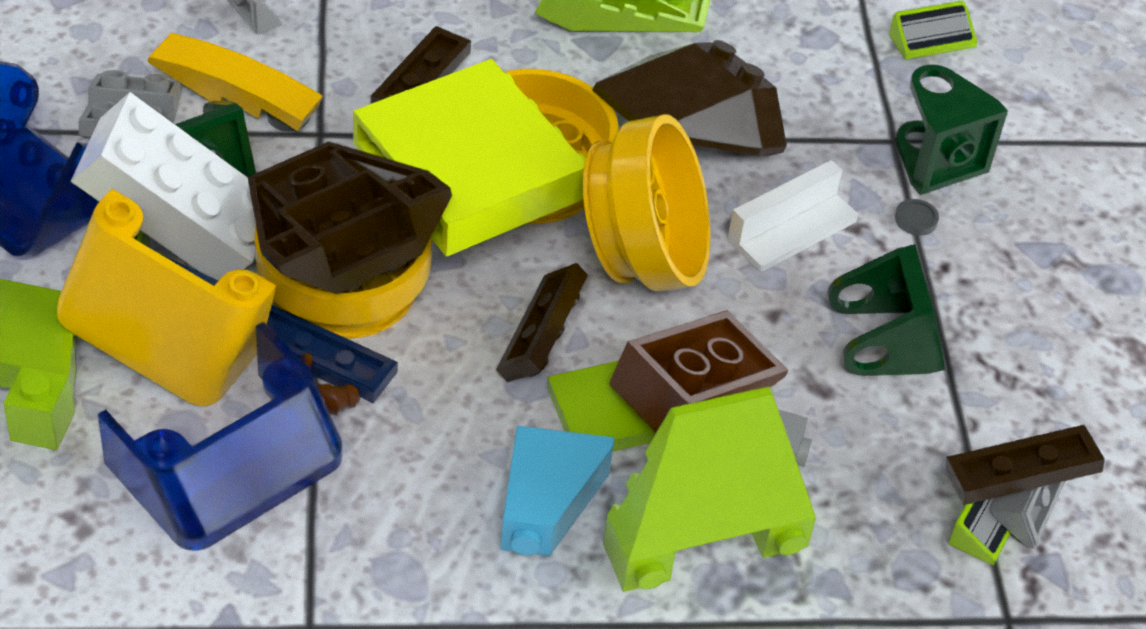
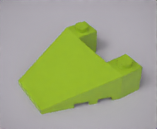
[535,0,711,32]
[0,279,77,451]
[603,386,816,592]

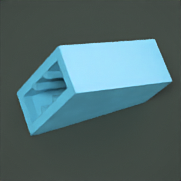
[500,426,614,556]

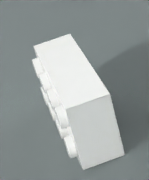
[71,92,256,280]

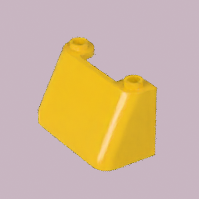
[57,189,276,406]

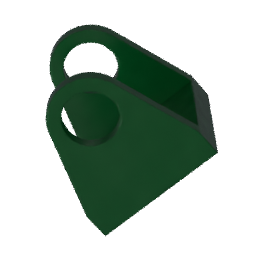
[895,64,1008,195]
[175,101,256,177]
[827,244,945,376]

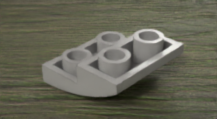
[79,70,182,137]

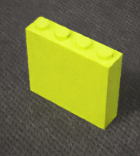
[353,58,586,257]

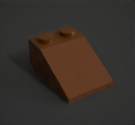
[609,310,789,433]

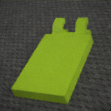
[547,361,656,451]

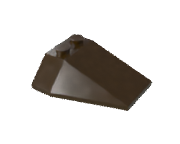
[593,40,787,156]
[247,141,452,294]

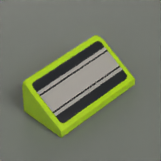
[889,0,978,60]
[948,498,1011,566]

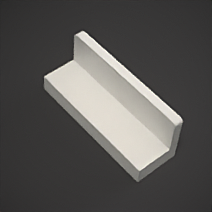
[727,160,858,271]

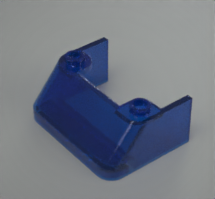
[97,322,343,551]

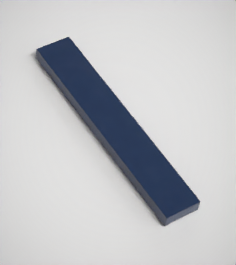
[164,256,398,403]

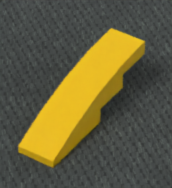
[147,32,323,131]

